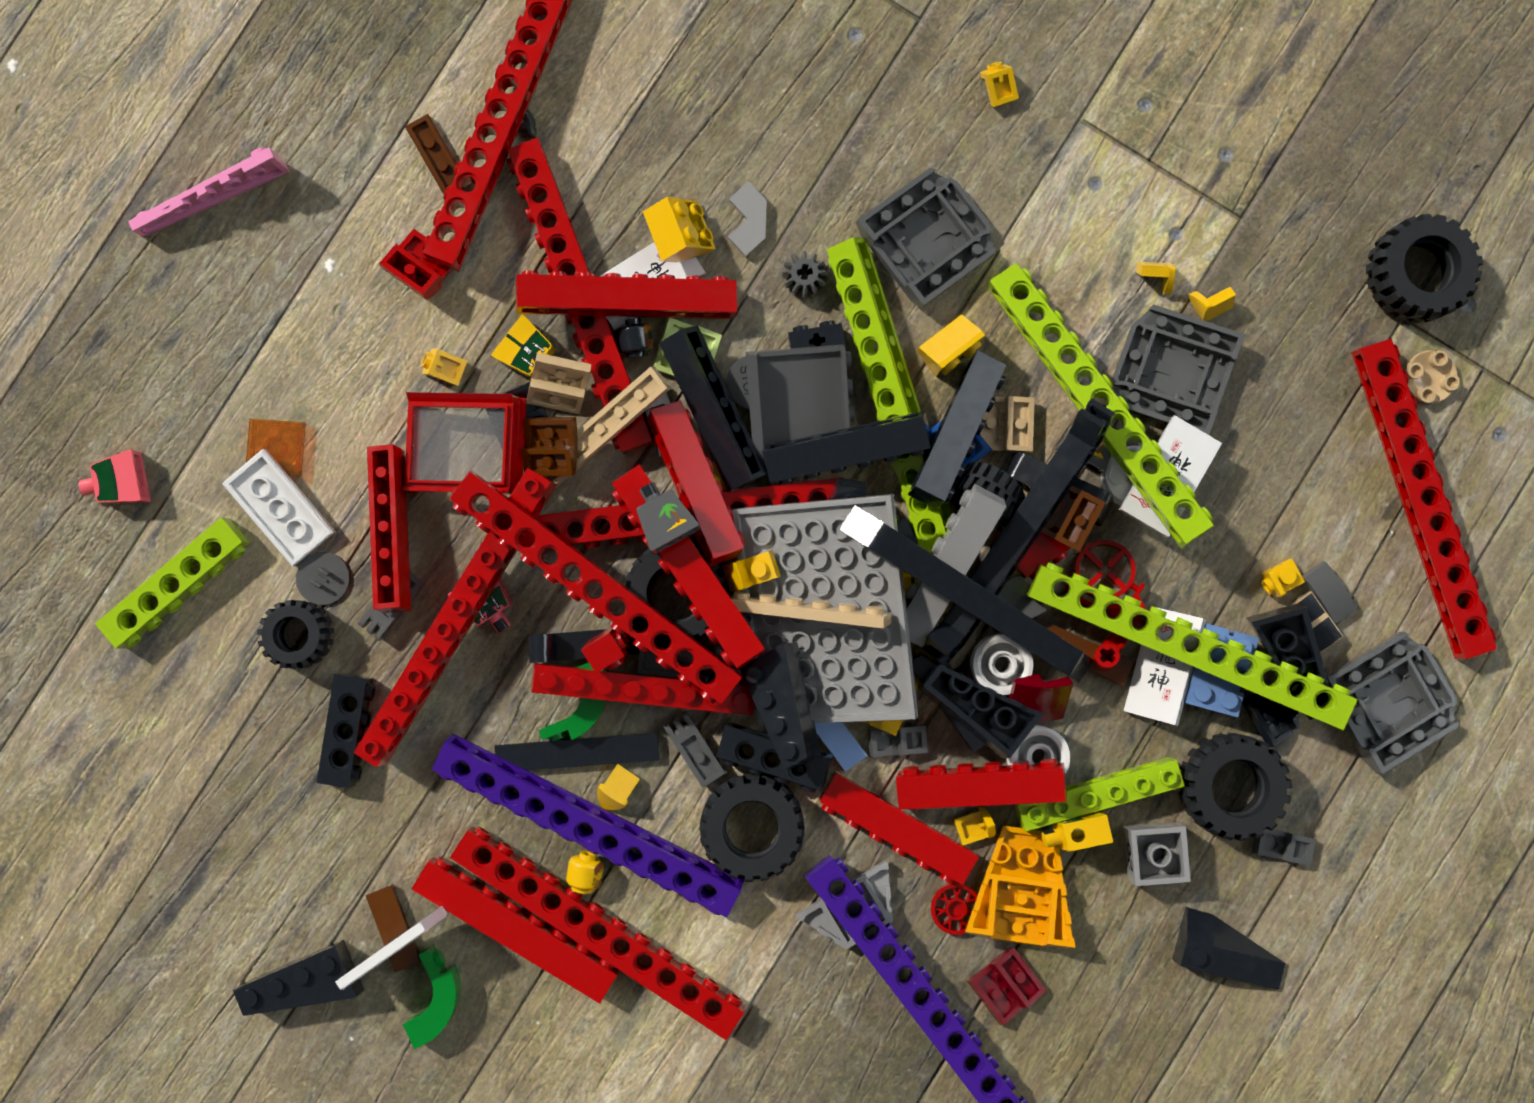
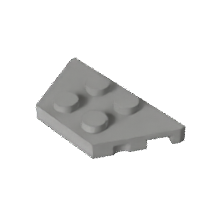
[796,859,893,950]

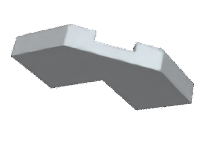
[728,181,767,258]

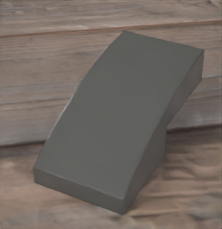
[1302,561,1357,624]
[867,725,928,757]
[1252,829,1316,866]

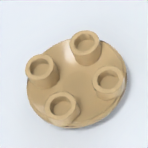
[1405,350,1460,404]

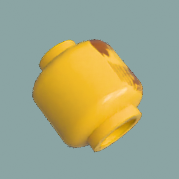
[566,851,604,894]

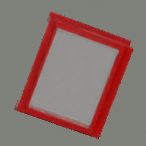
[402,392,527,495]

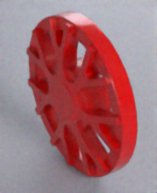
[930,883,978,935]

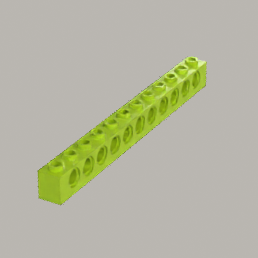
[827,237,953,554]
[988,263,1214,549]
[1027,562,1358,730]

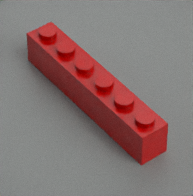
[647,400,745,567]
[367,444,411,613]
[896,759,1067,810]
[819,771,979,885]

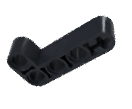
[1006,452,1114,526]
[528,627,639,663]

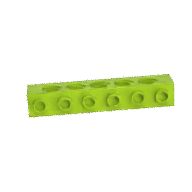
[95,517,250,649]
[1014,757,1184,831]

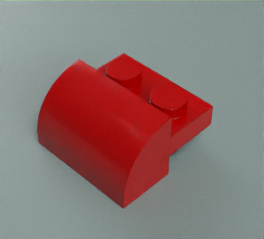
[379,229,452,300]

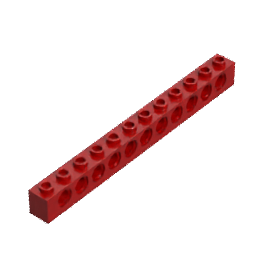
[423,0,573,272]
[506,137,654,454]
[1351,338,1497,659]
[354,468,558,767]
[449,471,742,704]
[522,477,844,554]
[450,826,745,1040]

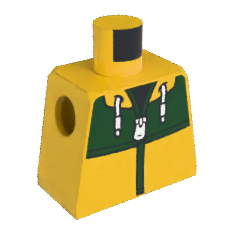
[491,314,556,378]
[1041,812,1113,852]

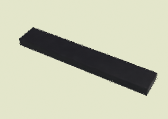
[494,732,660,770]

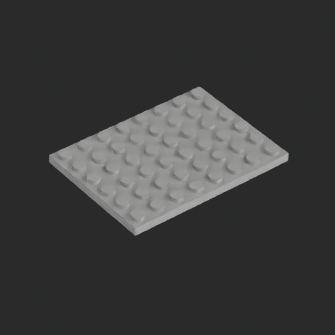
[732,494,918,725]

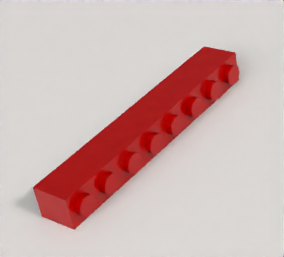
[516,270,737,319]
[612,464,766,670]
[530,663,754,716]
[411,857,619,1004]

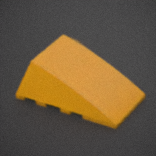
[965,826,1076,948]

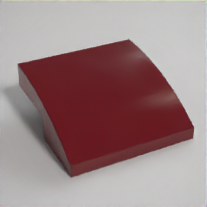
[1009,674,1073,722]
[967,947,1047,1026]

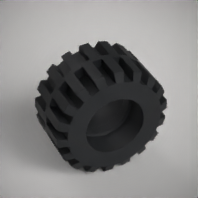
[950,461,1025,530]
[257,600,335,669]

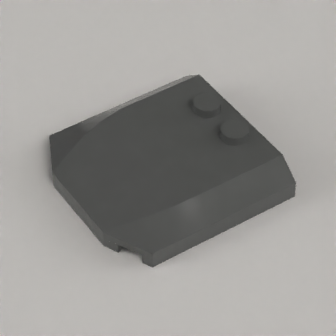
[856,167,996,308]
[1112,304,1246,435]
[1327,632,1459,774]

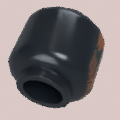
[617,318,654,358]

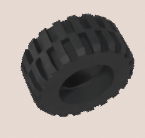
[1366,214,1483,323]
[624,545,729,645]
[1179,733,1292,841]
[699,773,805,882]

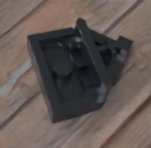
[1242,692,1301,748]

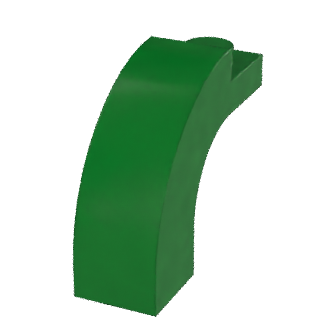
[538,662,608,742]
[402,944,461,1049]

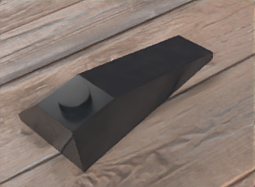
[1172,907,1286,990]

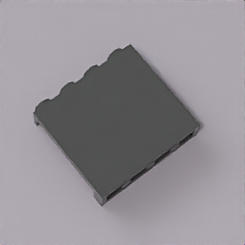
[746,345,855,463]

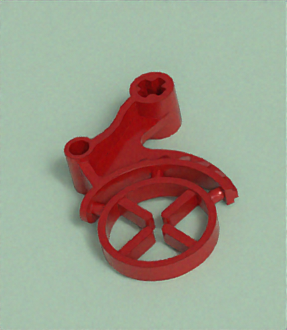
[1064,540,1150,672]

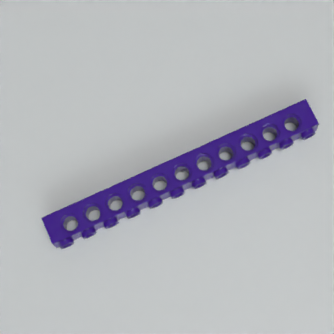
[432,733,745,918]
[804,855,1028,1103]

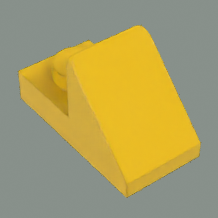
[722,550,781,592]

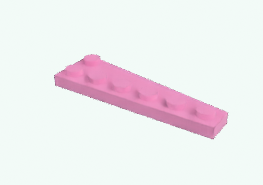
[128,147,289,237]

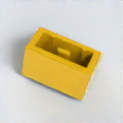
[643,197,716,263]
[916,314,985,377]

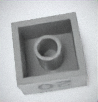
[1123,822,1191,886]

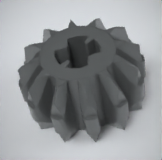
[782,251,828,298]

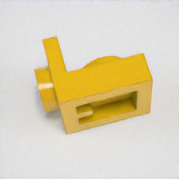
[980,62,1019,107]
[421,348,467,386]
[1261,558,1305,597]

